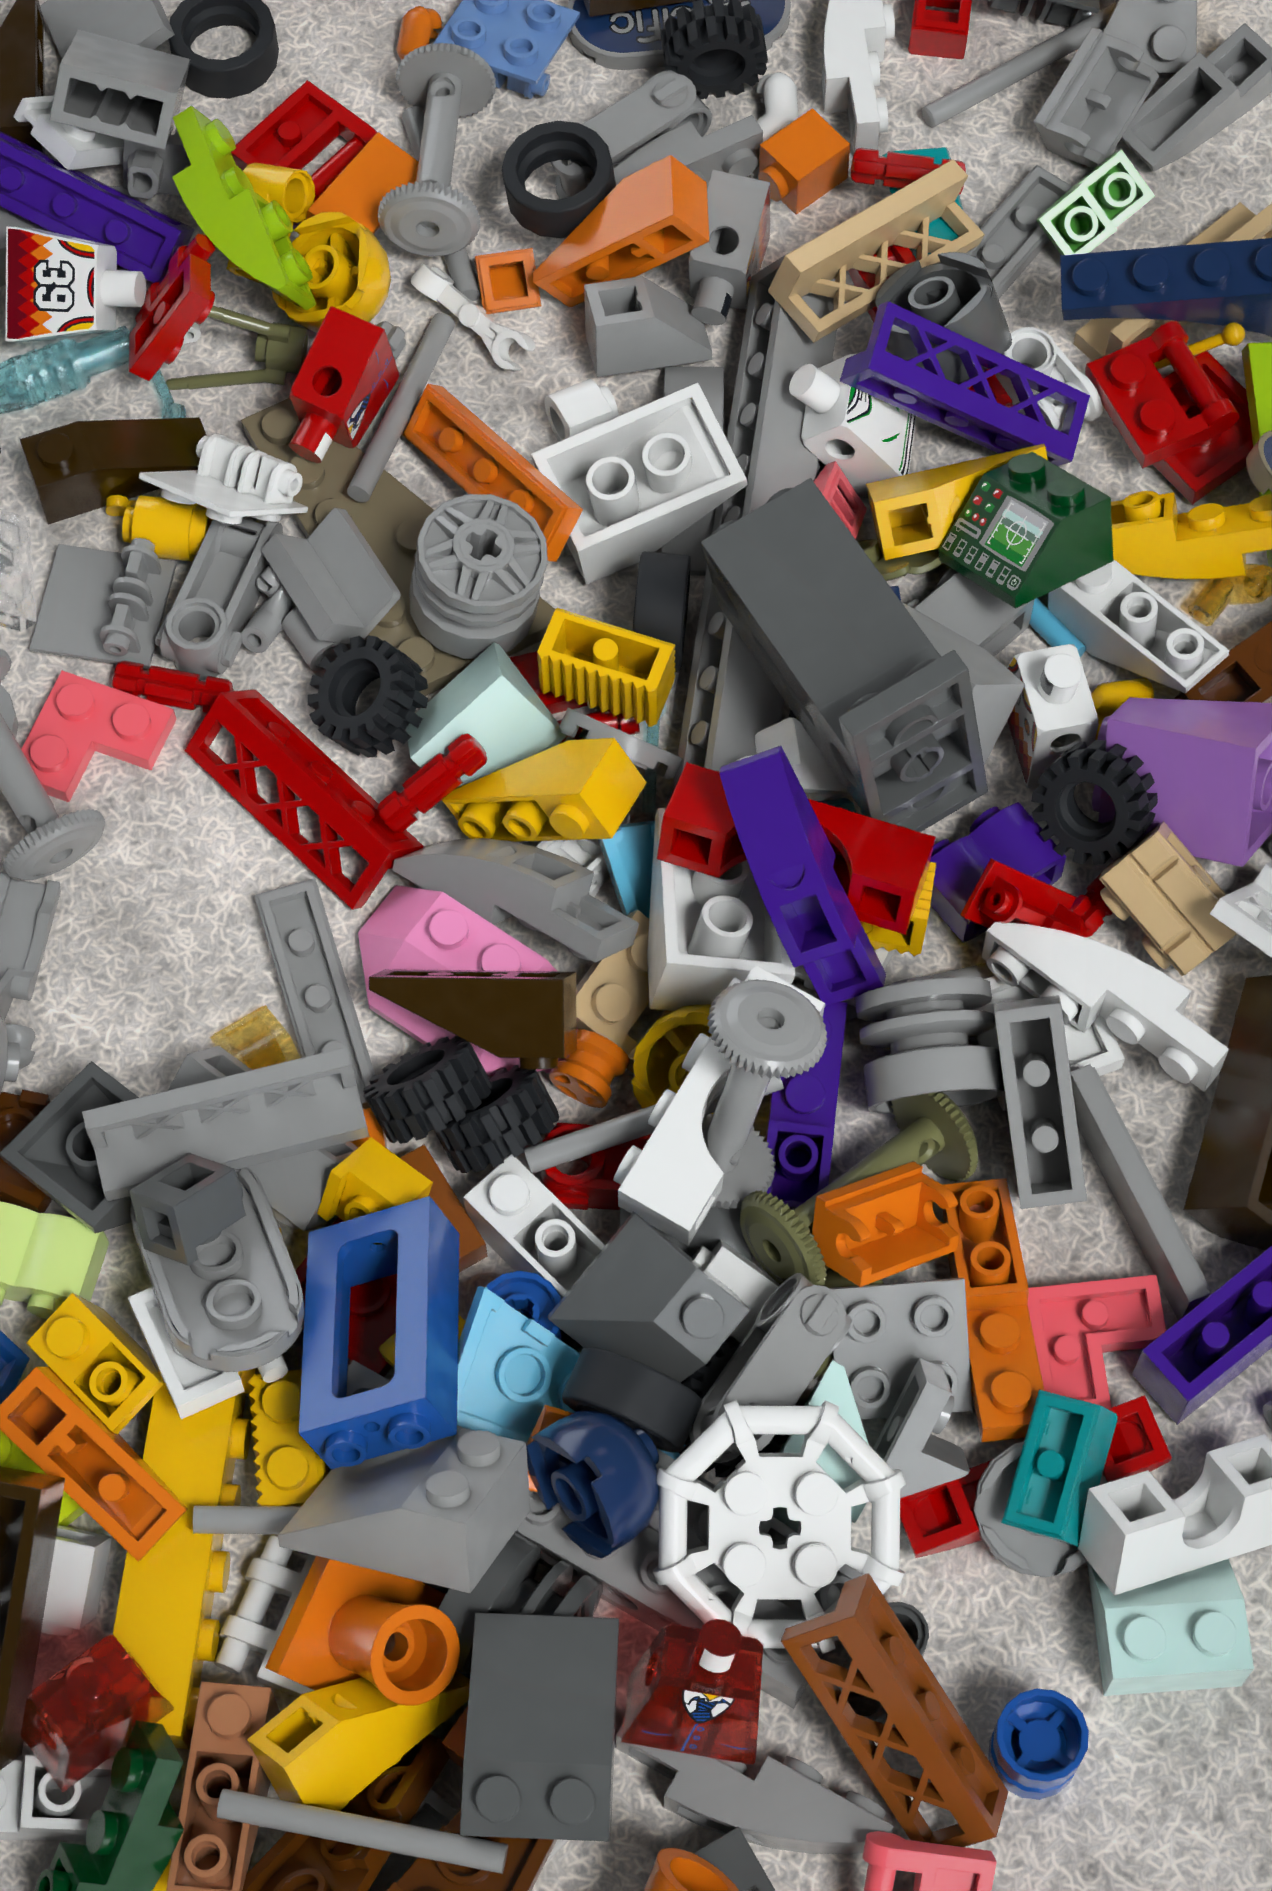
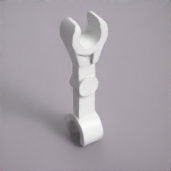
[411,264,536,371]

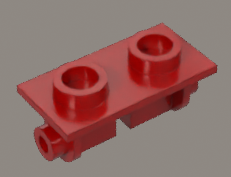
[960,858,1087,938]

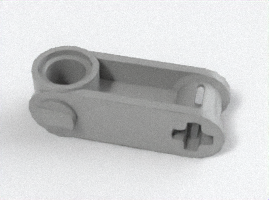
[551,70,712,199]
[155,518,283,680]
[689,1273,852,1463]

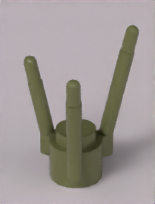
[165,306,309,390]

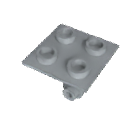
[30,538,177,669]
[829,1278,973,1420]

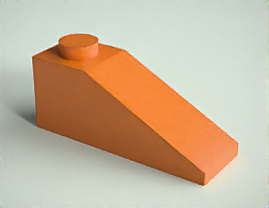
[533,155,709,307]
[0,1367,188,1562]

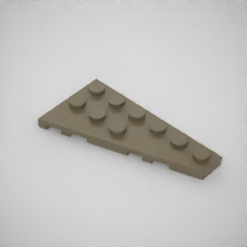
[241,398,555,696]

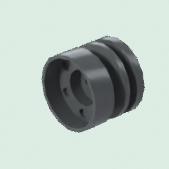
[438,1531,603,1674]

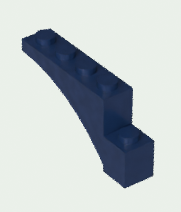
[1060,238,1272,336]

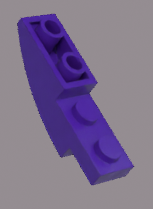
[719,745,886,1007]
[767,999,847,1210]

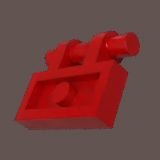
[129,234,216,381]

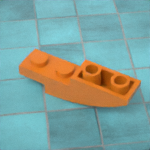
[943,1178,1044,1442]

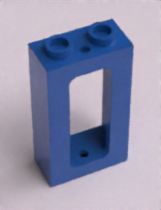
[299,1196,460,1470]

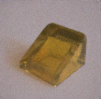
[210,1005,301,1070]

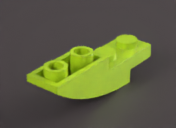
[172,106,317,310]

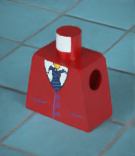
[289,306,400,463]

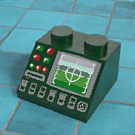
[939,452,1114,609]

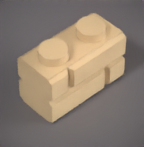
[1099,821,1237,976]

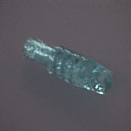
[0,325,130,414]

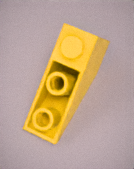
[866,444,1048,560]
[442,738,647,842]
[247,1670,470,1811]

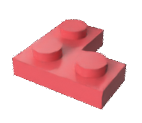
[22,670,177,802]
[1027,1275,1166,1409]

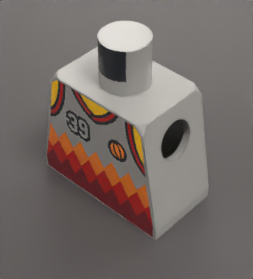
[689,170,770,325]

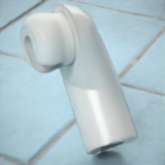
[756,72,798,142]

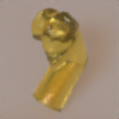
[1188,564,1272,626]

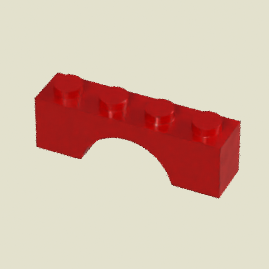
[657,762,936,935]

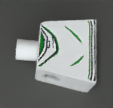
[789,354,917,498]

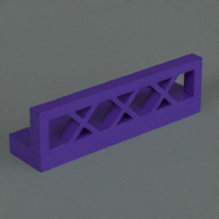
[0,131,195,283]
[840,301,1090,467]

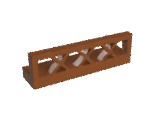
[781,1573,1008,1847]

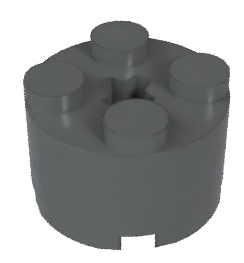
[875,252,1012,389]

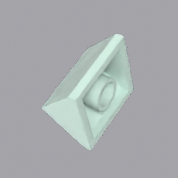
[406,642,568,788]

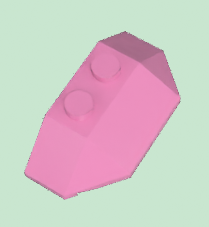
[358,885,578,1076]

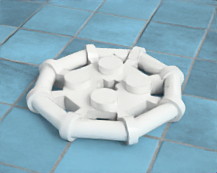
[653,1400,906,1654]

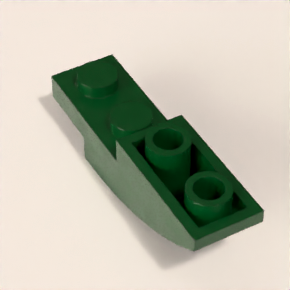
[35,1720,184,1891]

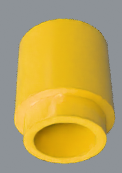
[122,495,213,562]

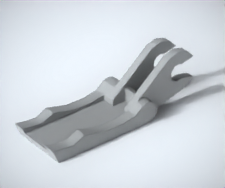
[0,872,61,1021]

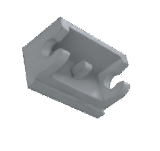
[1034,27,1159,169]

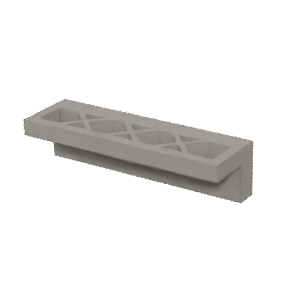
[82,1047,369,1202]

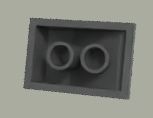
[460,1613,619,1842]

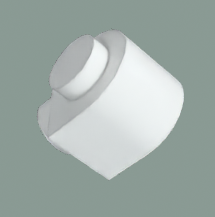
[544,379,619,442]

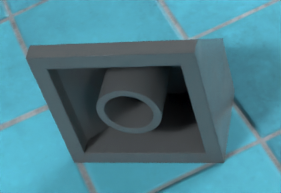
[0,1061,139,1234]
[547,1211,750,1383]

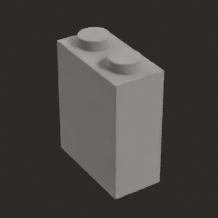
[49,29,191,150]

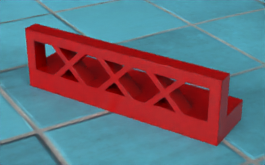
[184,689,424,910]

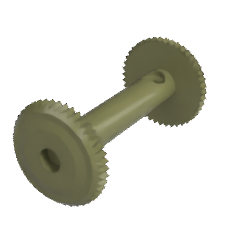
[740,1092,978,1286]

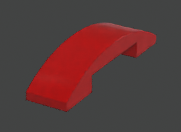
[900,1395,1172,1558]

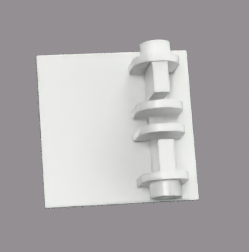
[139,433,308,524]

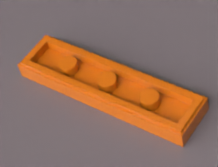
[403,384,583,562]

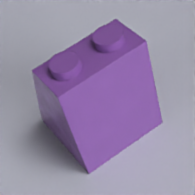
[1092,697,1272,867]

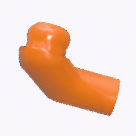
[396,6,442,60]

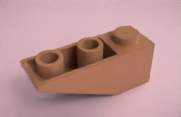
[166,1682,280,1891]

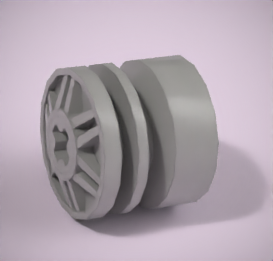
[409,494,548,659]
[855,975,1005,1114]

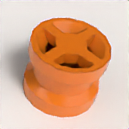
[549,1029,630,1108]

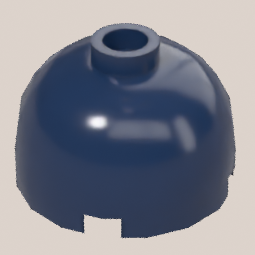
[526,1411,659,1559]

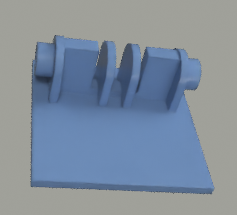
[433,0,580,99]

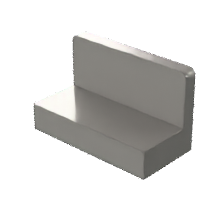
[261,508,401,645]

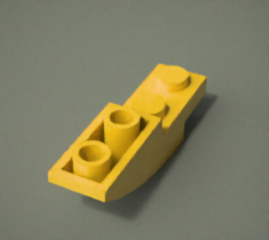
[1111,491,1272,579]

